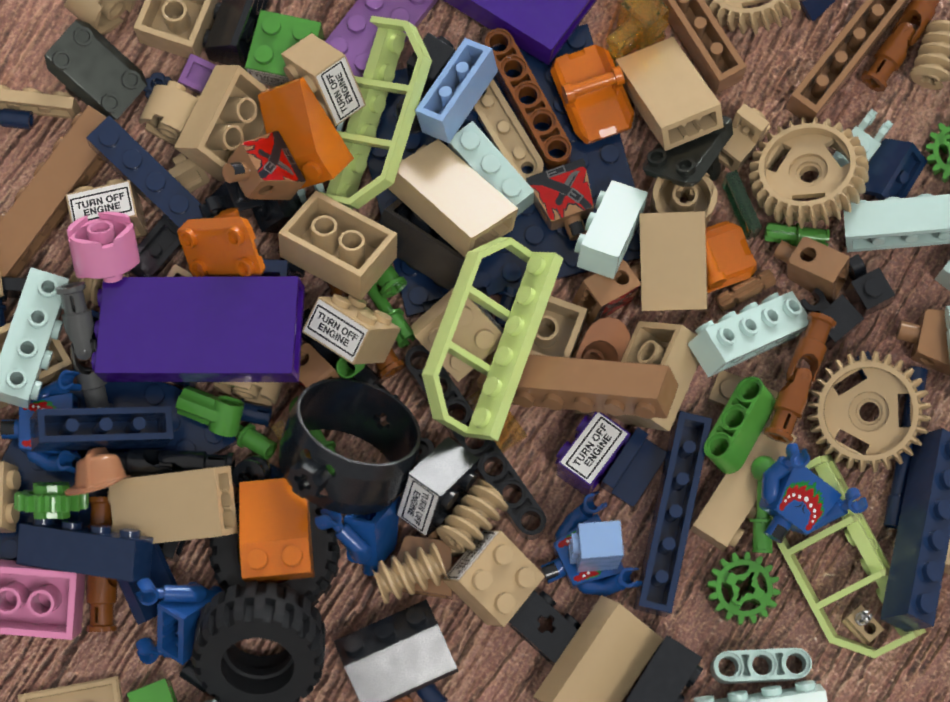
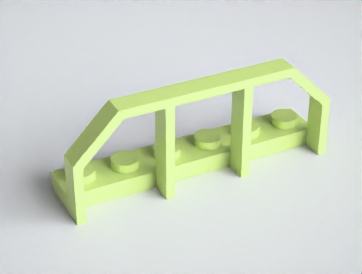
[320,16,432,209]
[422,237,564,441]
[770,455,926,658]

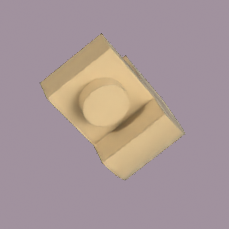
[719,103,771,174]

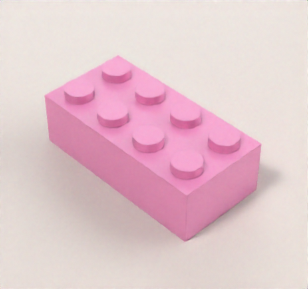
[0,559,85,640]

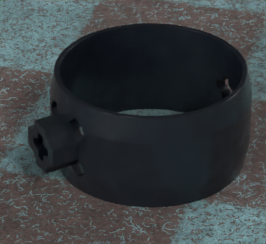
[279,378,421,515]

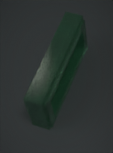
[722,170,762,240]

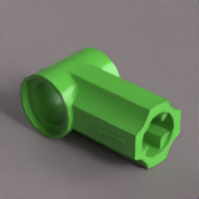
[175,386,245,437]

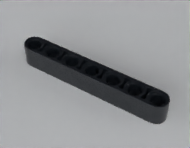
[405,345,546,540]

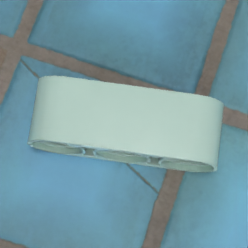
[710,648,812,684]

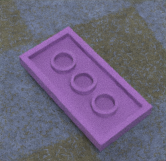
[325,0,438,77]

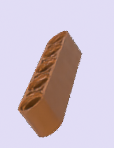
[485,28,572,170]

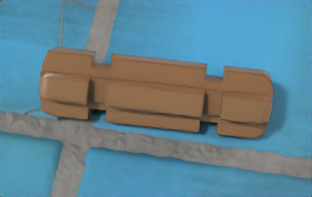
[715,269,776,311]

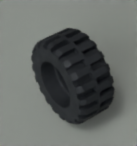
[209,501,341,607]
[192,581,326,702]

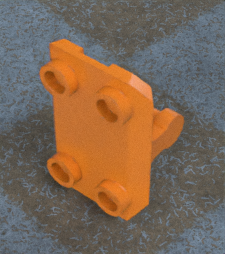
[550,44,634,144]
[177,207,265,277]
[706,221,757,293]

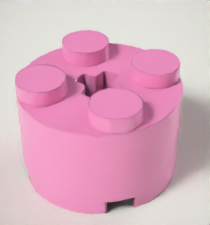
[67,212,140,283]

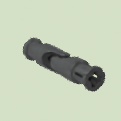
[55,282,113,408]

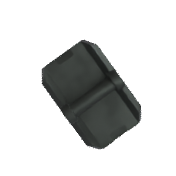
[45,20,147,120]
[643,115,733,187]

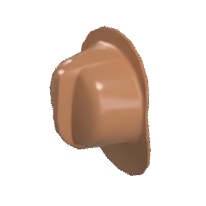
[571,317,630,362]
[64,447,131,496]

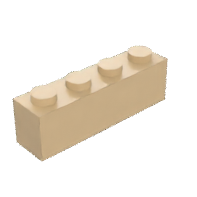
[690,419,797,551]

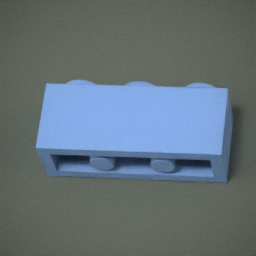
[415,38,498,143]
[568,520,624,572]

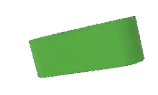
[704,376,775,474]

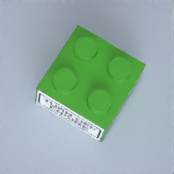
[245,10,324,87]

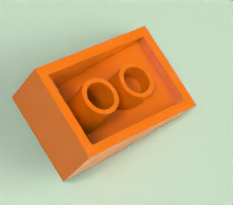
[258,77,354,189]
[239,478,314,583]

